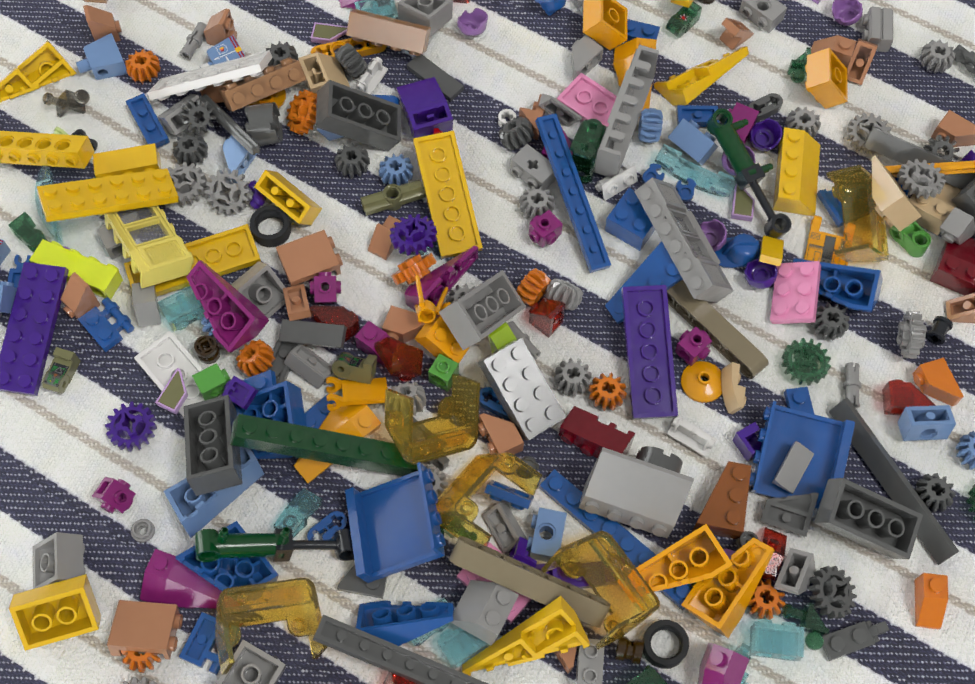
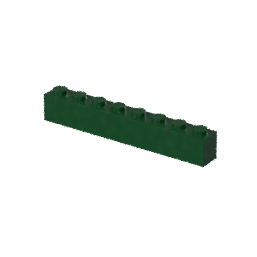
[230,414,422,476]

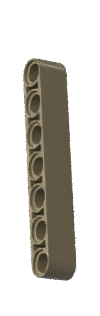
[667,279,769,379]
[449,536,611,628]

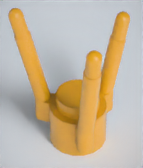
[414,275,448,323]

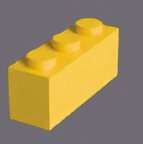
[93,143,161,178]
[254,170,322,225]

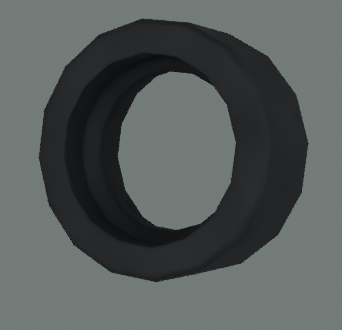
[250,205,291,247]
[642,620,689,669]

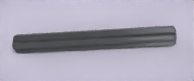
[199,94,261,155]

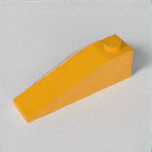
[613,37,657,118]
[294,404,381,484]
[625,524,733,596]
[681,537,775,638]

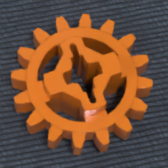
[286,89,317,135]
[391,253,437,285]

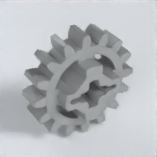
[845,113,892,155]
[897,159,946,199]
[168,162,207,206]
[205,169,252,214]
[896,311,927,359]

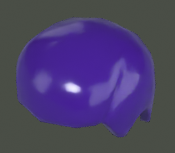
[749,118,783,152]
[744,258,778,289]

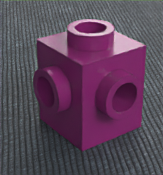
[528,210,563,248]
[310,272,341,304]
[675,327,712,366]
[92,477,136,514]

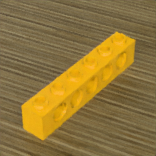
[0,131,95,169]

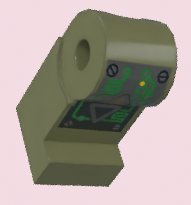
[42,347,81,394]
[332,352,377,384]

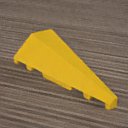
[0,40,76,102]
[653,46,749,105]
[462,596,590,676]

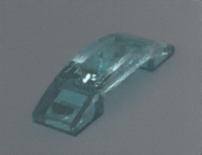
[655,144,737,197]
[35,165,64,245]

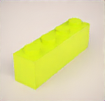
[29,239,123,300]

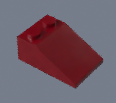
[929,238,975,296]

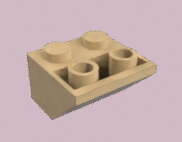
[298,52,350,94]

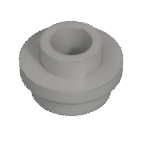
[131,519,155,543]

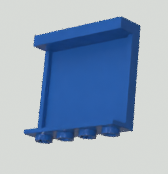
[749,401,855,510]
[345,462,446,583]

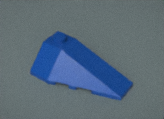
[793,258,883,312]
[356,600,454,646]

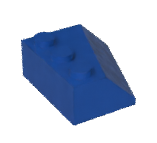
[232,381,306,459]
[175,521,279,602]

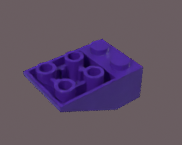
[396,77,453,138]

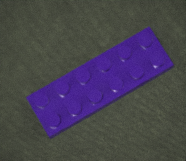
[0,262,69,396]
[621,285,678,420]

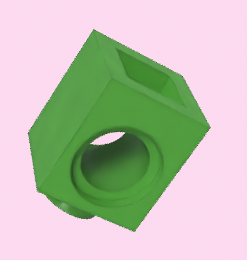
[428,354,459,392]
[192,363,231,401]

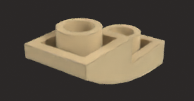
[721,362,746,414]

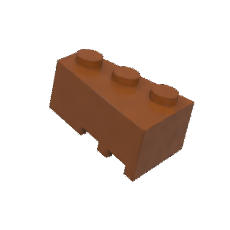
[692,461,751,539]

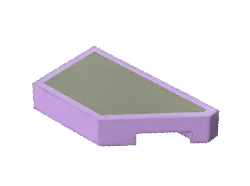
[311,22,348,44]
[731,182,755,222]
[155,368,188,414]

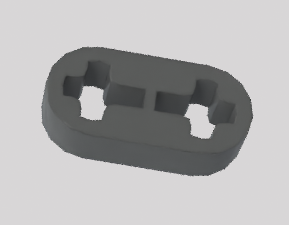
[748,93,783,122]

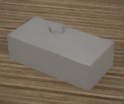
[439,270,526,350]
[216,640,286,684]

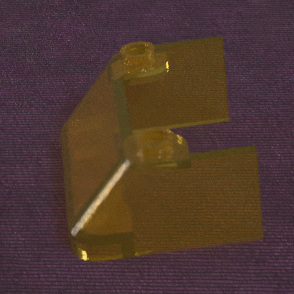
[826,165,889,262]
[385,374,480,465]
[436,453,543,547]
[541,531,660,650]
[215,578,328,675]

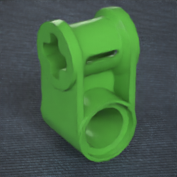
[889,221,931,258]

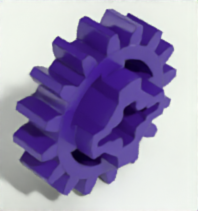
[390,214,437,256]
[105,402,157,452]

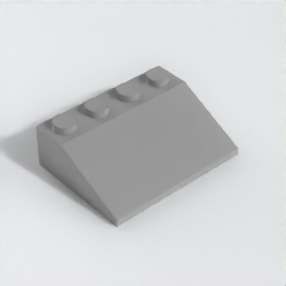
[579,447,694,538]

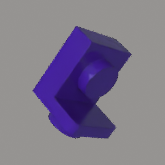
[222,376,259,410]
[509,536,537,568]

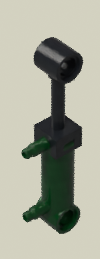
[706,108,792,239]
[195,527,354,562]

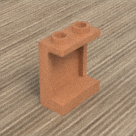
[276,230,343,287]
[107,600,183,660]

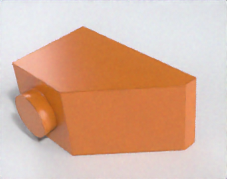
[913,357,964,406]
[914,573,948,630]

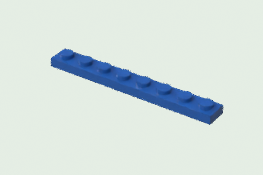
[535,114,611,273]
[539,469,693,610]

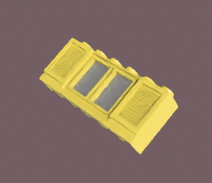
[98,206,194,289]

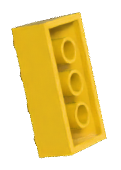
[773,127,820,216]

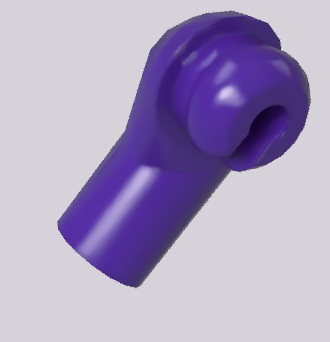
[248,180,267,210]

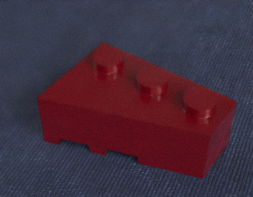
[558,406,635,458]

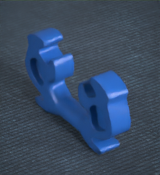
[643,163,697,202]

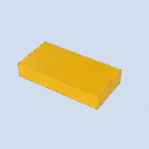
[759,235,784,266]

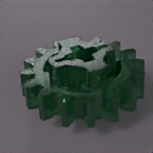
[781,338,831,386]

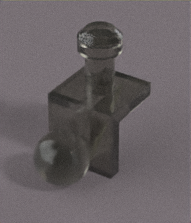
[42,89,90,118]

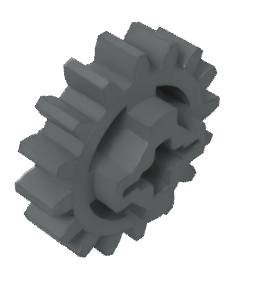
[808,566,857,619]

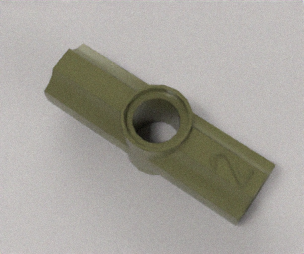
[360,179,426,216]

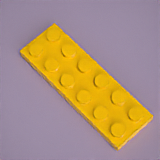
[413,131,483,259]
[37,168,178,222]
[124,224,261,297]

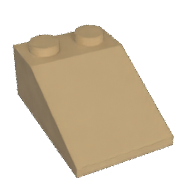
[872,155,921,231]
[910,182,962,236]

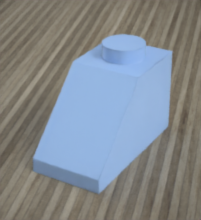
[223,135,258,183]

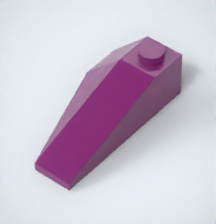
[405,245,478,311]
[187,260,269,352]
[140,549,241,610]
[698,643,750,684]

